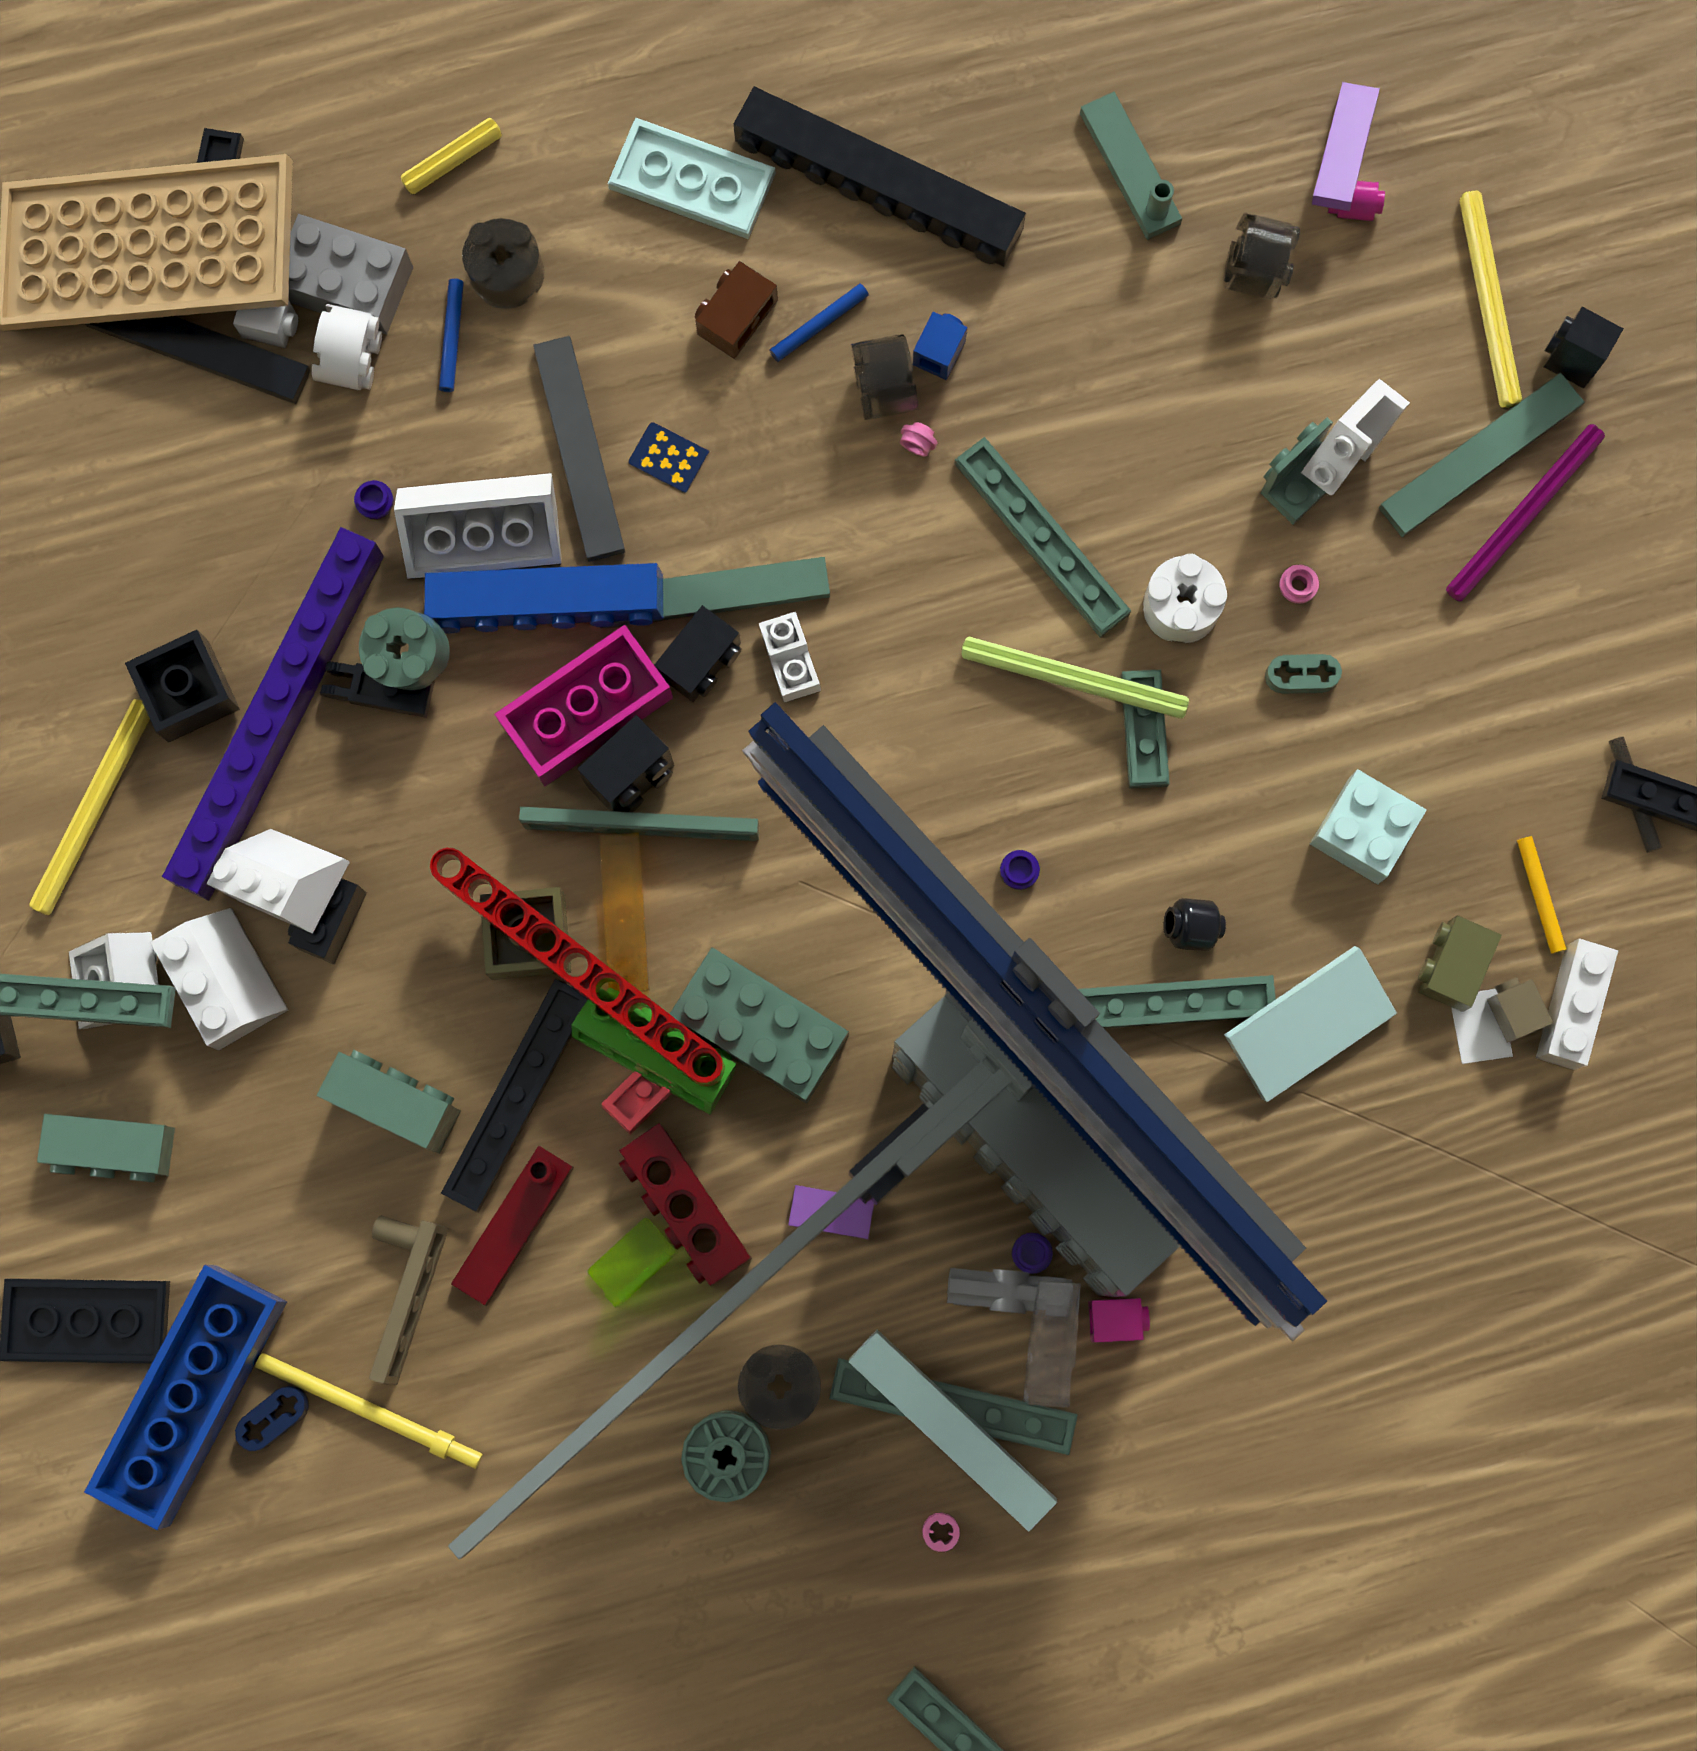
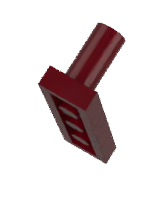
[451,1145,574,1306]

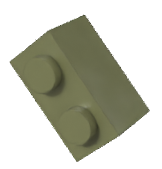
[1418,915,1502,1012]

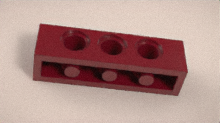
[619,1123,752,1286]

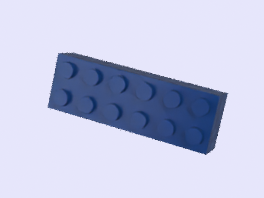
[84,1265,287,1530]

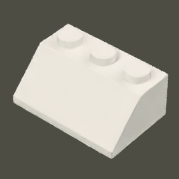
[207,829,349,934]
[150,908,288,1050]

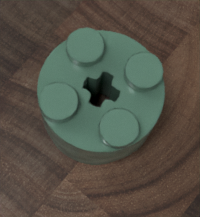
[359,607,450,691]

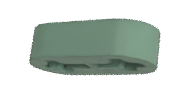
[1265,654,1342,694]

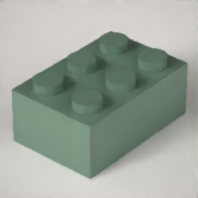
[316,1049,461,1154]

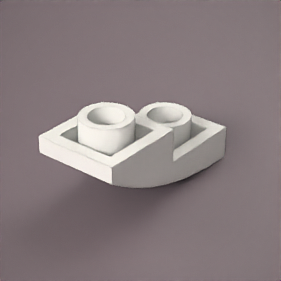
[758,612,821,703]

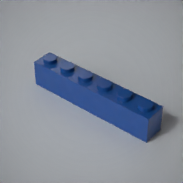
[424,563,663,634]

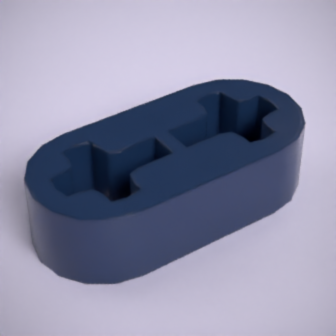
[235,1386,309,1451]

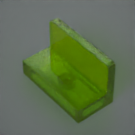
[587,1218,679,1308]

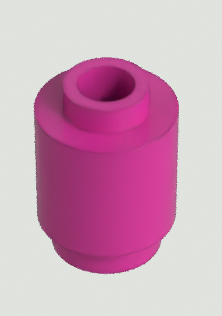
[1328,180,1385,221]

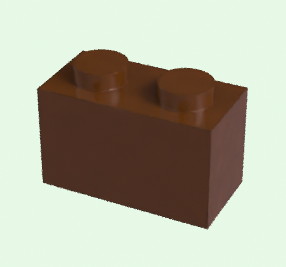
[695,261,778,359]

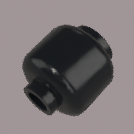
[1163,898,1226,951]

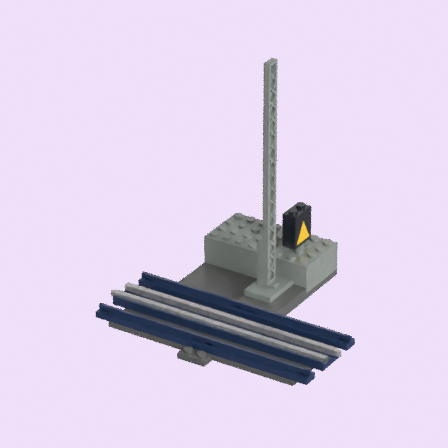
[448,702,1327,1560]

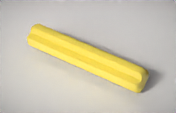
[401,118,502,194]

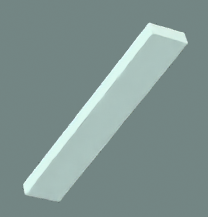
[848,1330,1057,1532]

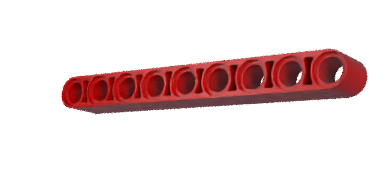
[430,847,725,1087]

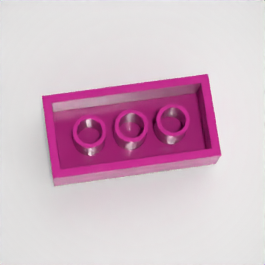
[494,625,673,787]

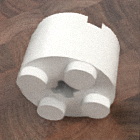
[312,304,382,390]
[1143,554,1227,643]

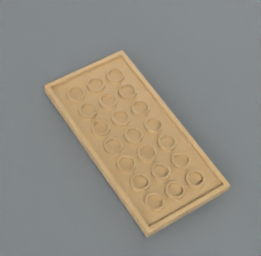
[0,154,293,331]

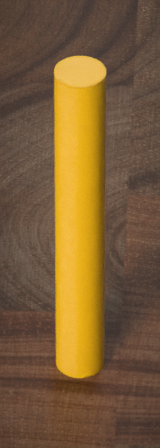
[1517,836,1567,954]

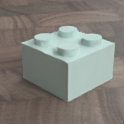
[1310,769,1426,885]

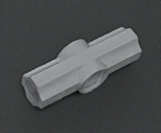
[947,1268,1072,1315]

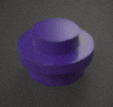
[354,480,394,519]
[1000,850,1040,890]
[1012,1233,1053,1274]

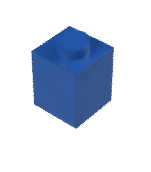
[912,312,968,380]

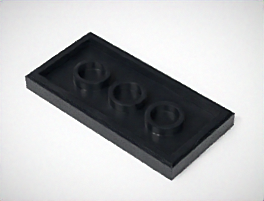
[0,1279,170,1364]

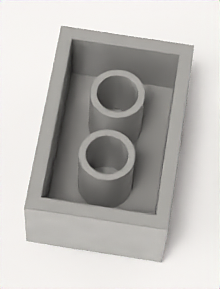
[288,214,413,335]

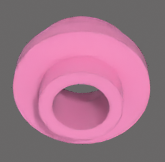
[900,422,938,456]
[1279,565,1319,604]

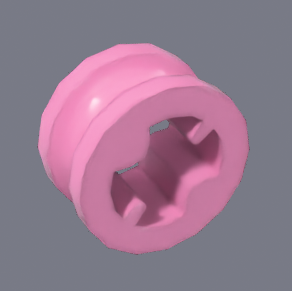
[922,1512,960,1552]

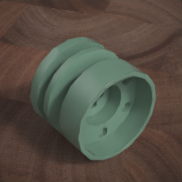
[681,1410,771,1503]

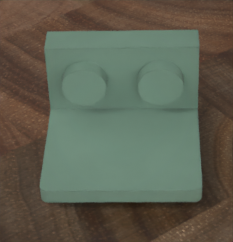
[1261,417,1333,525]

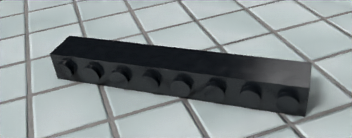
[733,86,1026,267]

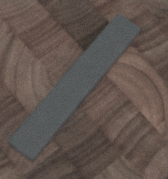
[533,336,626,562]

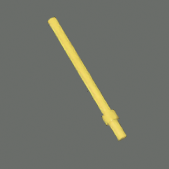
[255,1353,483,1469]

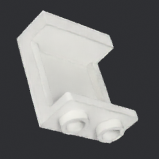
[1301,379,1410,495]

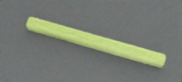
[961,637,1189,719]

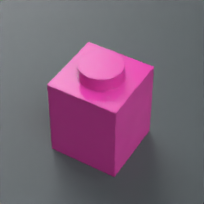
[1088,1298,1150,1342]

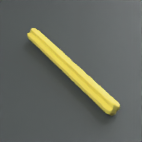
[1459,190,1522,408]
[29,699,150,915]

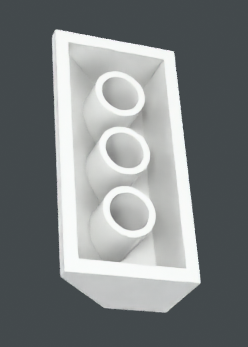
[394,473,561,579]

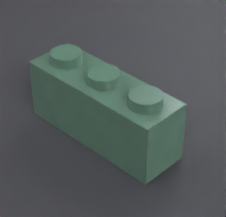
[37,1114,175,1182]

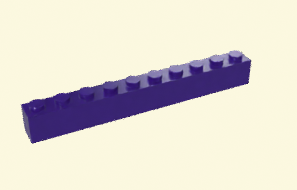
[162,527,384,901]

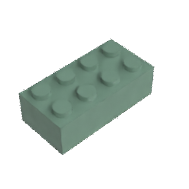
[670,947,849,1104]

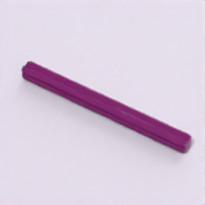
[1446,424,1605,602]

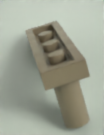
[369,1215,449,1385]

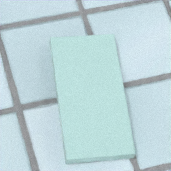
[608,117,776,239]
[1224,946,1397,1102]

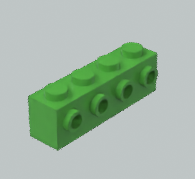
[571,988,736,1115]

